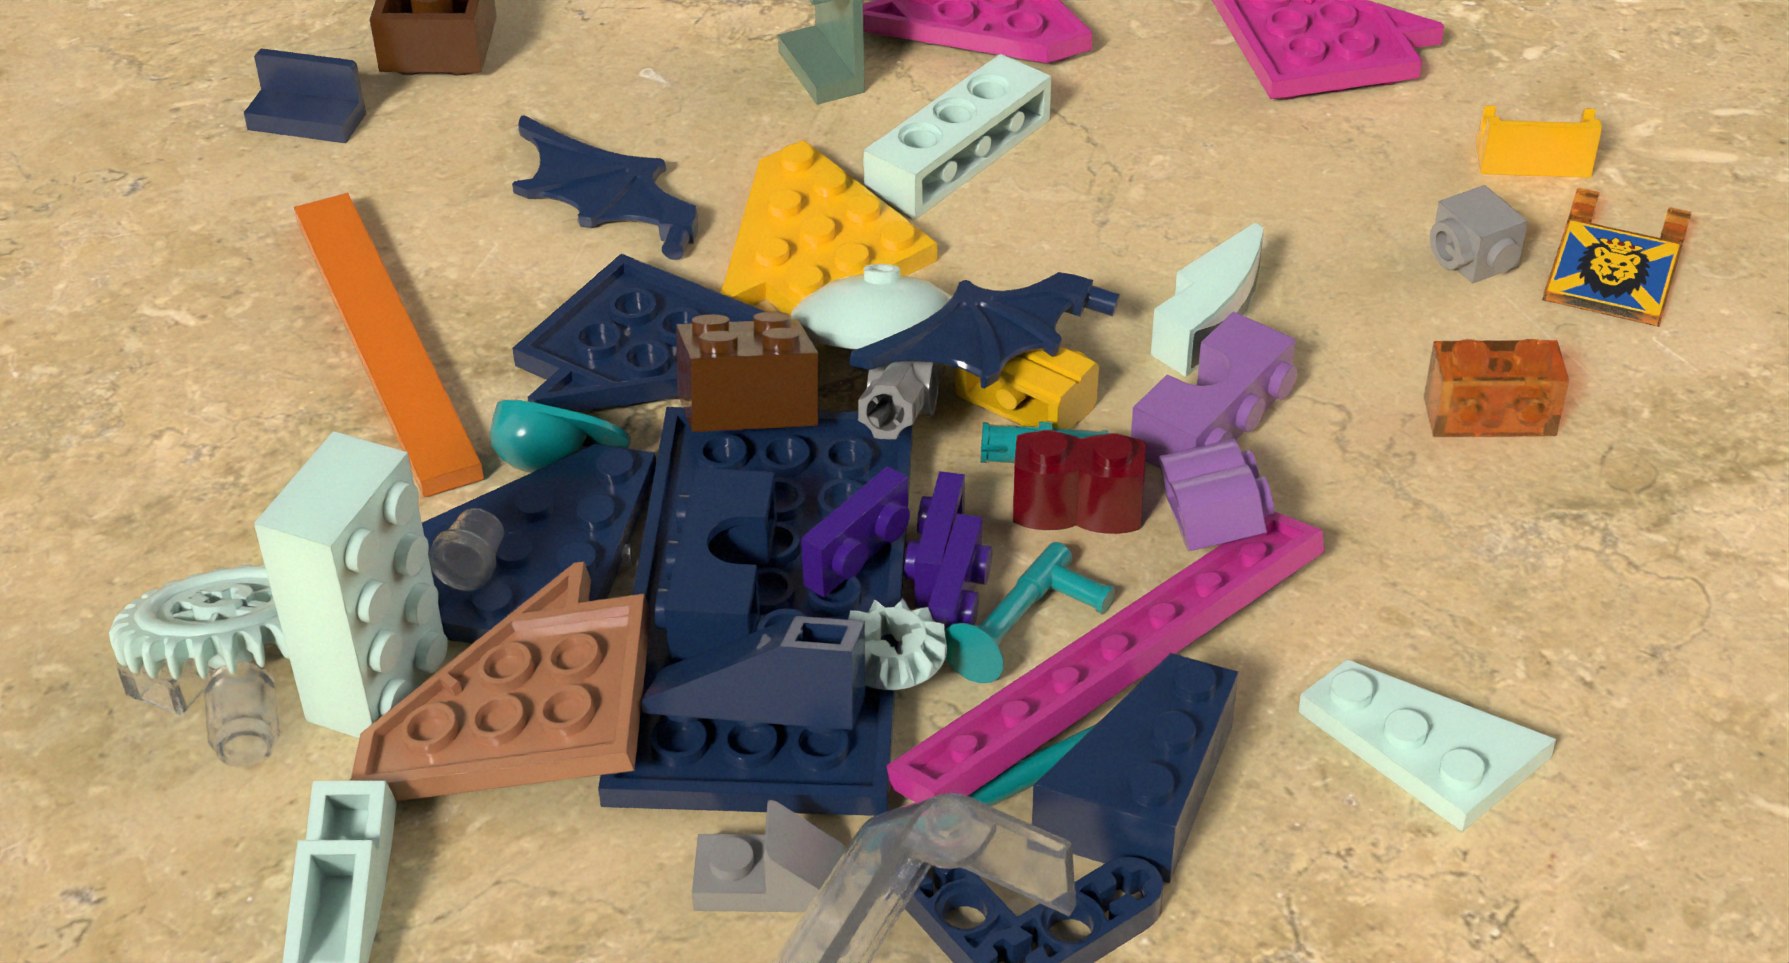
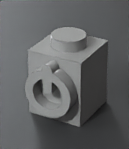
[1430,185,1528,284]

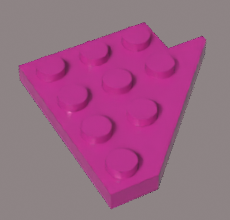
[863,0,1093,63]
[1212,0,1444,99]

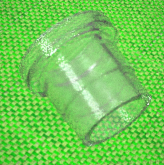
[428,508,504,591]

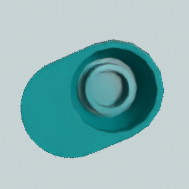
[489,400,631,473]

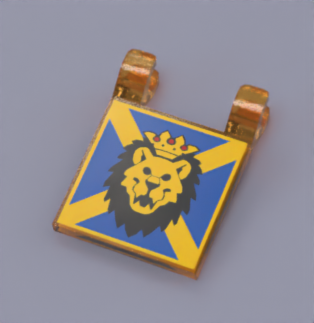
[1542,188,1692,327]

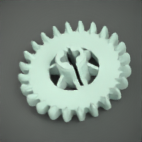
[109,564,289,680]

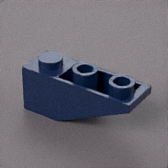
[642,616,865,733]

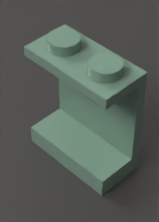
[778,0,865,105]

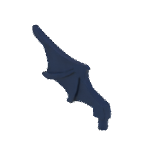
[512,115,698,260]
[849,272,1120,389]

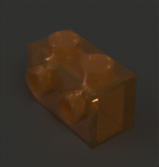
[1424,339,1569,437]

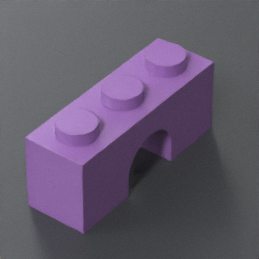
[1131,311,1297,469]

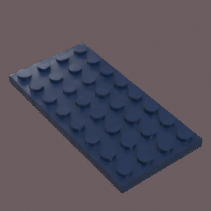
[598,407,913,816]

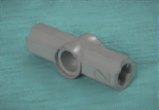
[858,361,945,439]

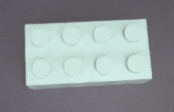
[254,431,448,738]

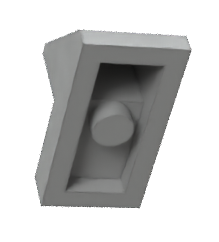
[692,800,845,913]

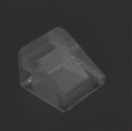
[116,658,222,716]

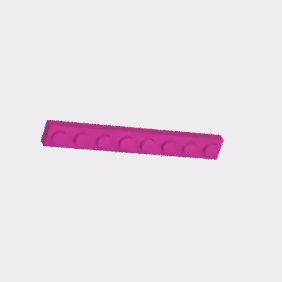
[886,511,1324,816]

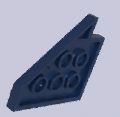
[512,254,813,412]
[422,444,656,644]

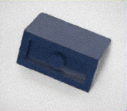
[244,48,366,143]

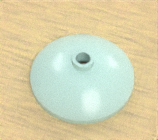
[791,264,952,349]

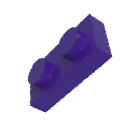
[801,466,910,598]
[904,471,965,608]
[928,514,992,630]

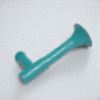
[945,542,1115,683]

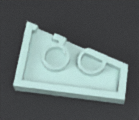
[1298,659,1556,832]

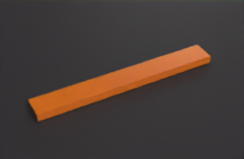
[294,193,484,497]

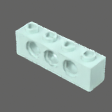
[863,54,1051,220]

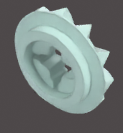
[848,598,947,690]

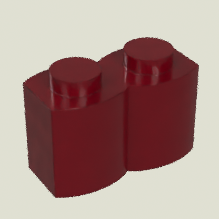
[1013,430,1146,534]

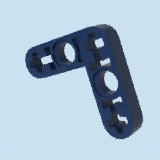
[887,832,1163,963]

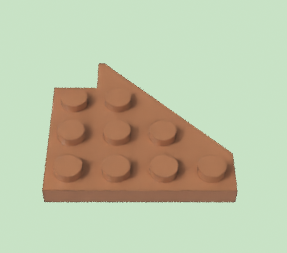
[350,561,651,801]

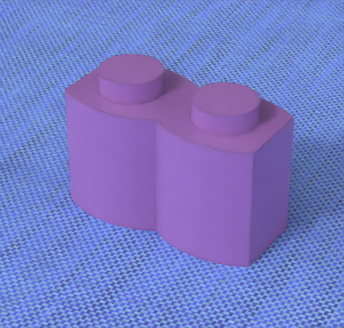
[1158,438,1274,551]

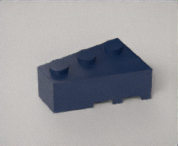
[1031,653,1239,883]

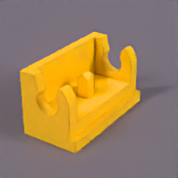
[1475,105,1602,178]

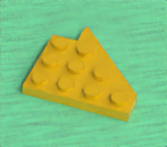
[721,140,937,316]

